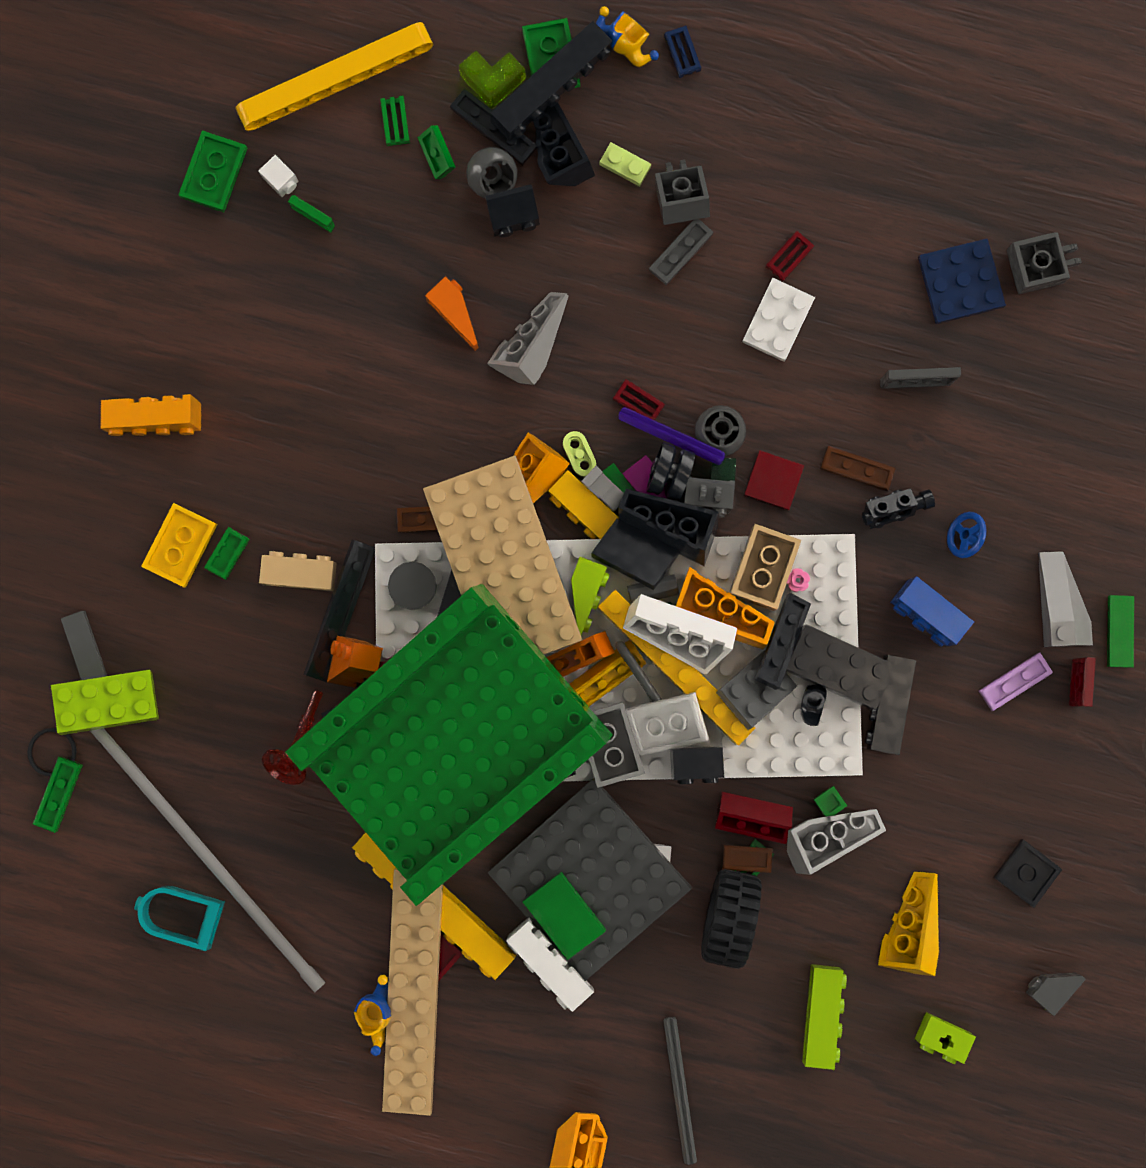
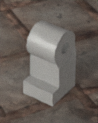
[581,466,624,512]

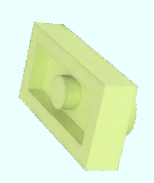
[599,142,651,187]

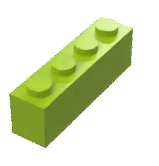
[802,964,847,1070]

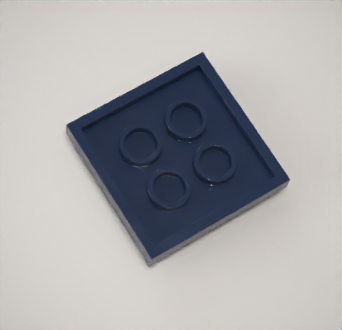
[918,238,1006,324]

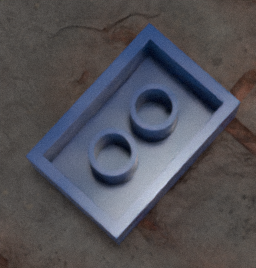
[890,576,974,647]

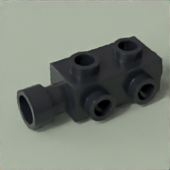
[862,488,935,529]

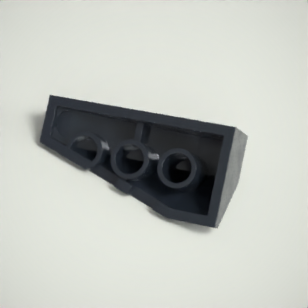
[534,103,595,187]

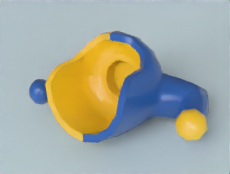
[596,6,659,67]
[354,975,391,1056]

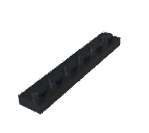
[304,540,375,683]

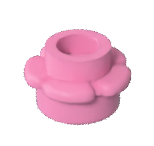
[787,568,810,592]

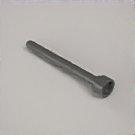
[615,641,662,702]

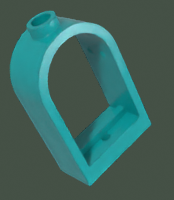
[134,886,225,951]

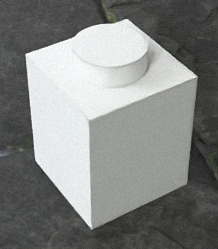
[259,155,299,197]

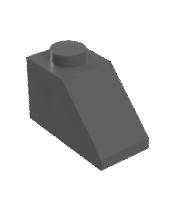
[1026,972,1086,1016]

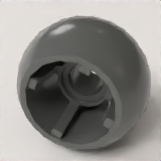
[466,147,517,199]
[695,405,746,456]

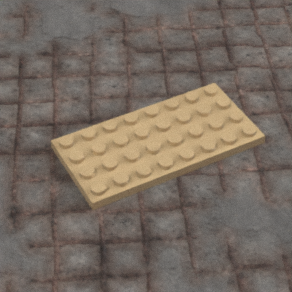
[423,455,583,654]

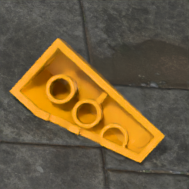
[513,432,570,503]

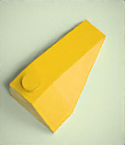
[878,872,939,976]

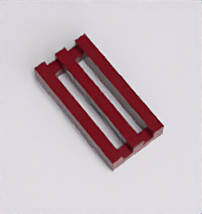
[766,231,815,282]
[613,379,665,420]

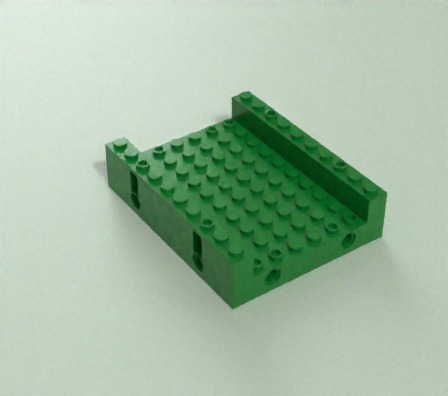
[285,584,613,906]

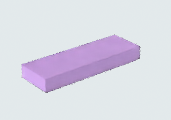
[979,653,1053,711]

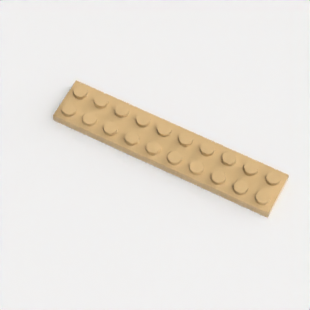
[382,868,443,1116]

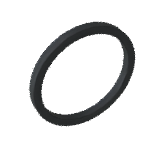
[28,728,76,776]

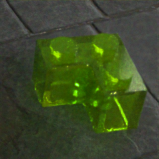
[459,51,526,109]

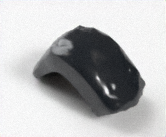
[800,685,827,726]

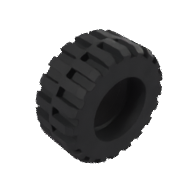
[701,869,762,969]

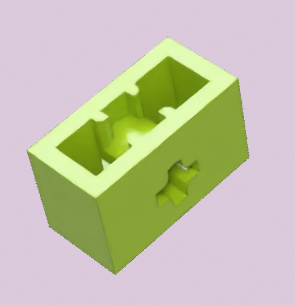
[915,1012,976,1064]

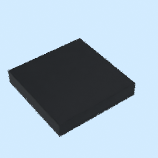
[993,839,1063,908]

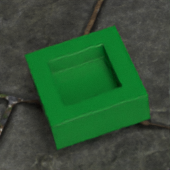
[813,786,847,817]

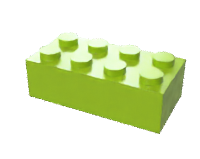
[51,670,159,735]

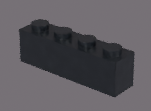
[864,655,916,755]

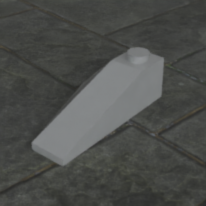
[487,292,569,385]
[1038,552,1093,647]
[787,809,886,875]

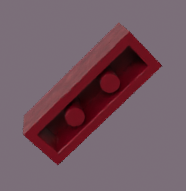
[715,792,793,844]

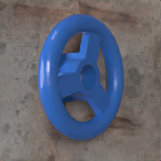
[947,512,986,558]

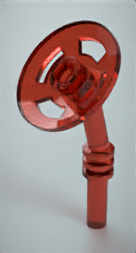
[262,689,323,785]

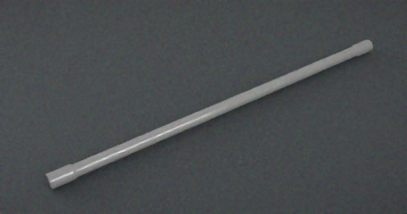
[90,728,326,993]

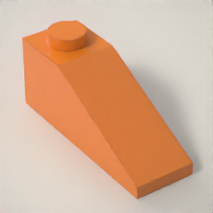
[425,276,479,351]
[546,631,615,677]

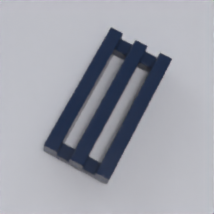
[664,26,701,78]

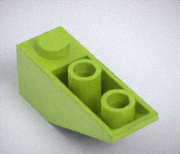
[571,557,610,636]

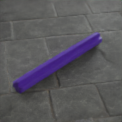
[618,407,725,465]

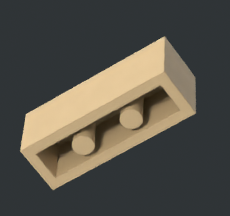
[259,551,337,591]

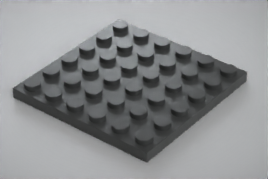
[488,778,692,981]

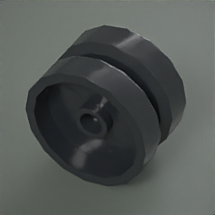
[646,442,695,502]

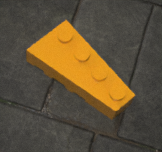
[101,394,201,436]
[675,567,775,650]

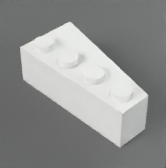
[623,594,737,674]
[506,917,594,1012]

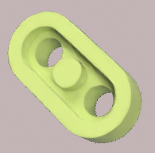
[563,431,596,477]

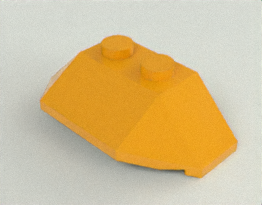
[550,1112,608,1168]

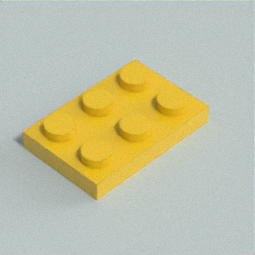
[141,503,218,588]

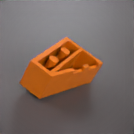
[327,635,383,687]

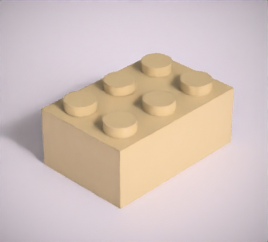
[729,524,801,611]

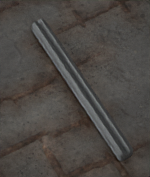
[663,1017,697,1165]

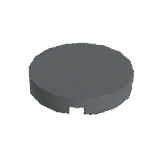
[388,561,437,610]

